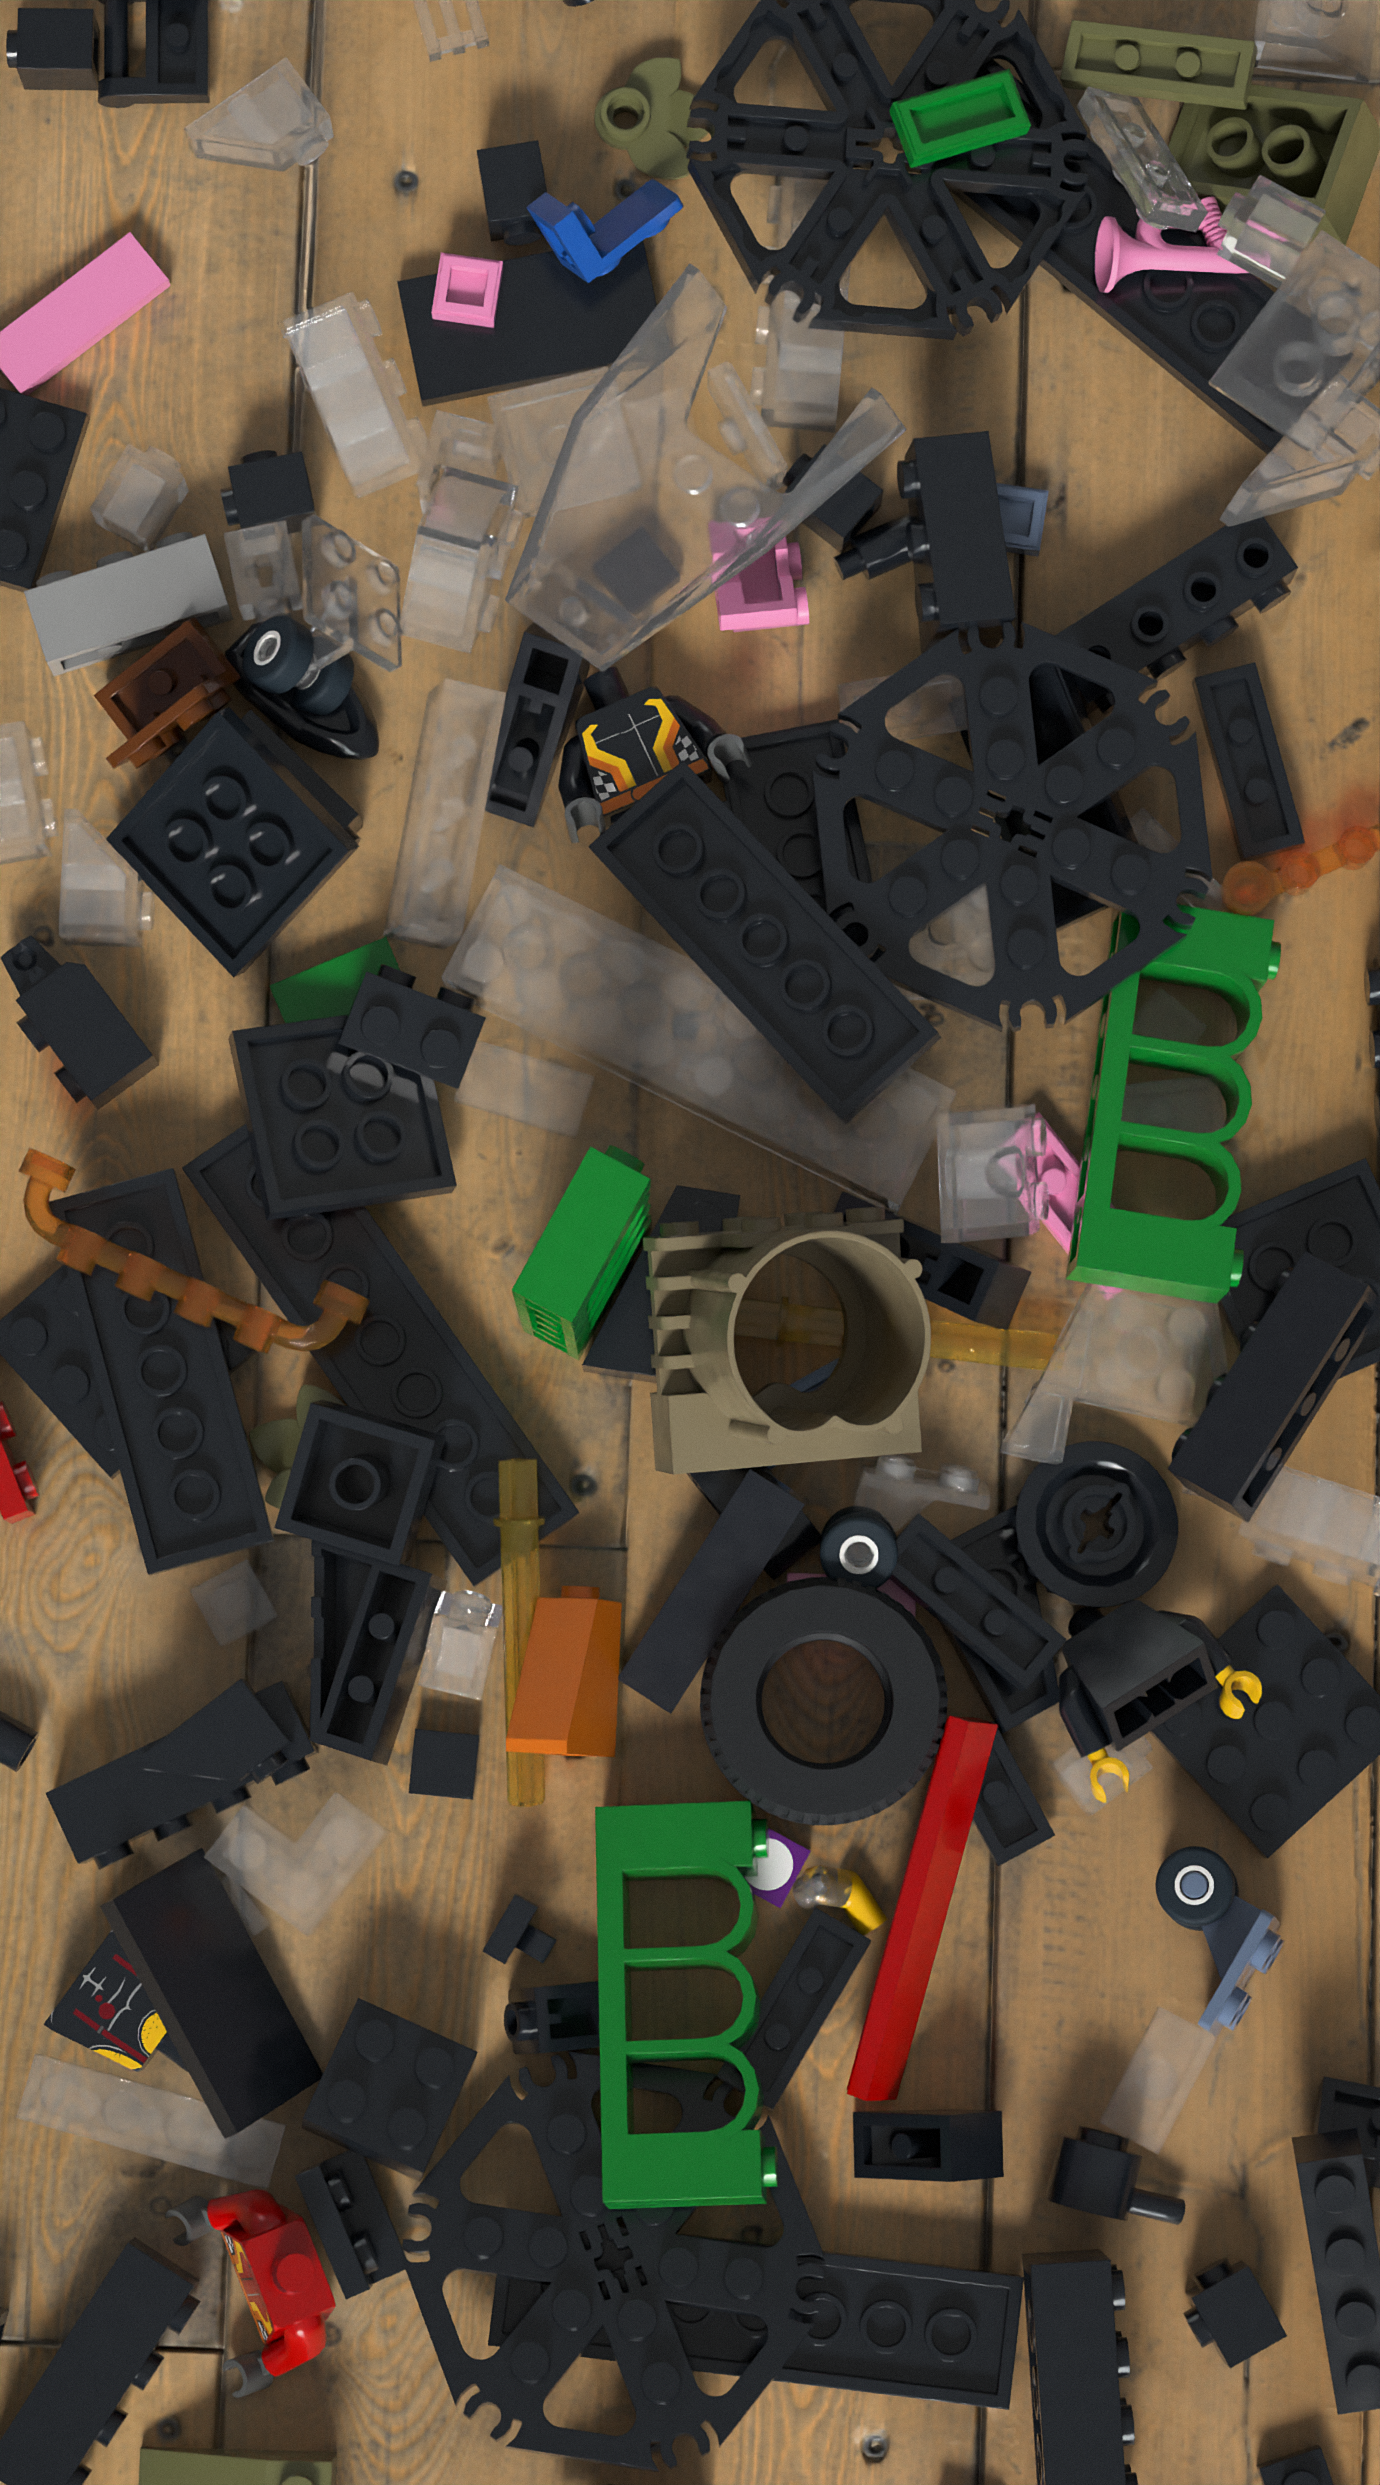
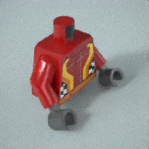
[165,2189,336,2398]

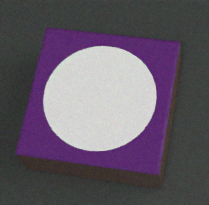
[744,1828,811,1908]

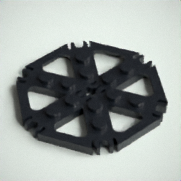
[686,0,1089,340]
[812,621,1213,1032]
[401,2051,825,2473]

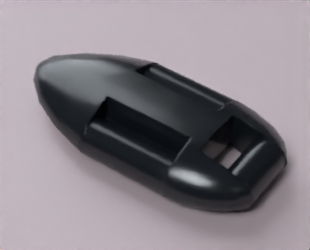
[224,622,380,760]

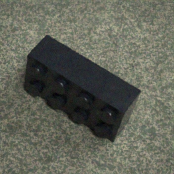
[1022,2249,1138,2485]

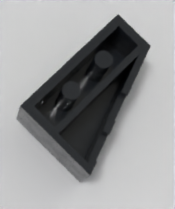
[897,431,1016,654]
[582,1185,740,1383]
[310,1540,448,1765]

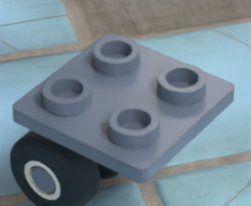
[1155,1846,1284,2037]

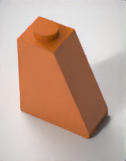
[506,1586,622,1757]

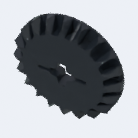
[1012,1441,1178,1609]

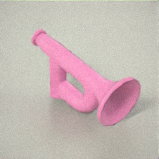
[1095,197,1272,293]

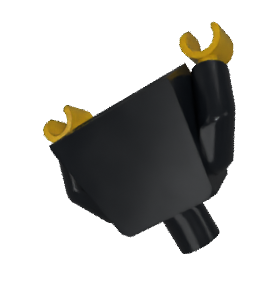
[1059,1600,1262,1803]

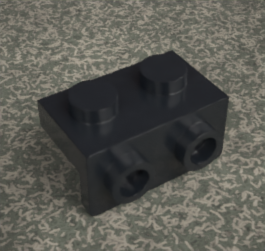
[337,964,486,1089]

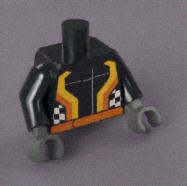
[558,667,753,844]

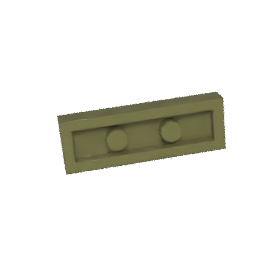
[1060,20,1258,110]

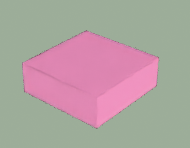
[431,252,504,328]

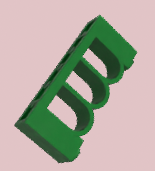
[1066,904,1281,1304]
[511,1145,652,1360]
[595,1801,778,2209]

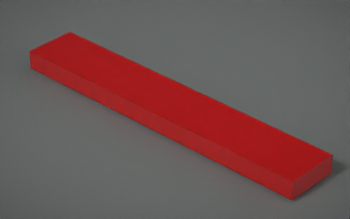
[846,1715,998,2101]

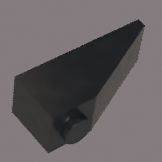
[474,615,599,827]
[833,1191,1032,1331]

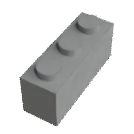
[24,532,233,676]

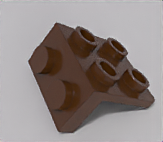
[94,617,241,769]

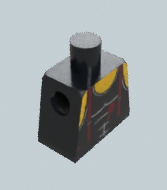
[44,1930,188,2072]

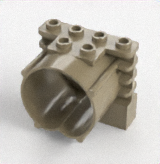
[643,1207,931,1475]

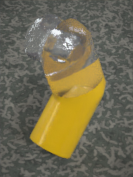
[793,1865,888,1936]

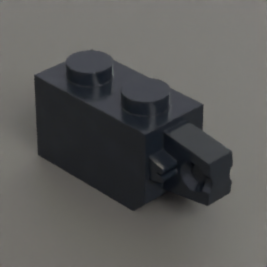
[0,935,159,1110]

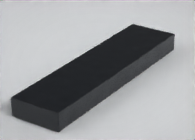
[618,1467,808,1714]

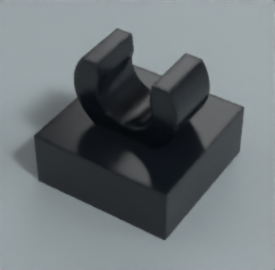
[483,1894,557,1964]

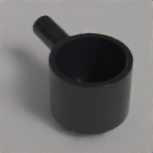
[1045,2126,1185,2225]

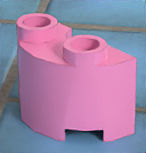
[708,518,809,632]

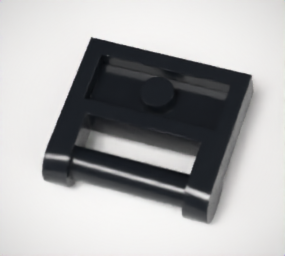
[98,0,210,108]

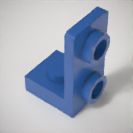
[526,179,684,283]

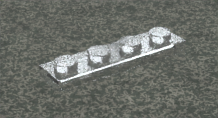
[16,2053,287,2189]

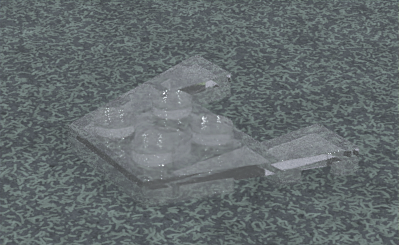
[1000,1283,1228,1497]

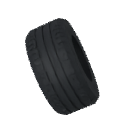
[700,1577,948,1825]

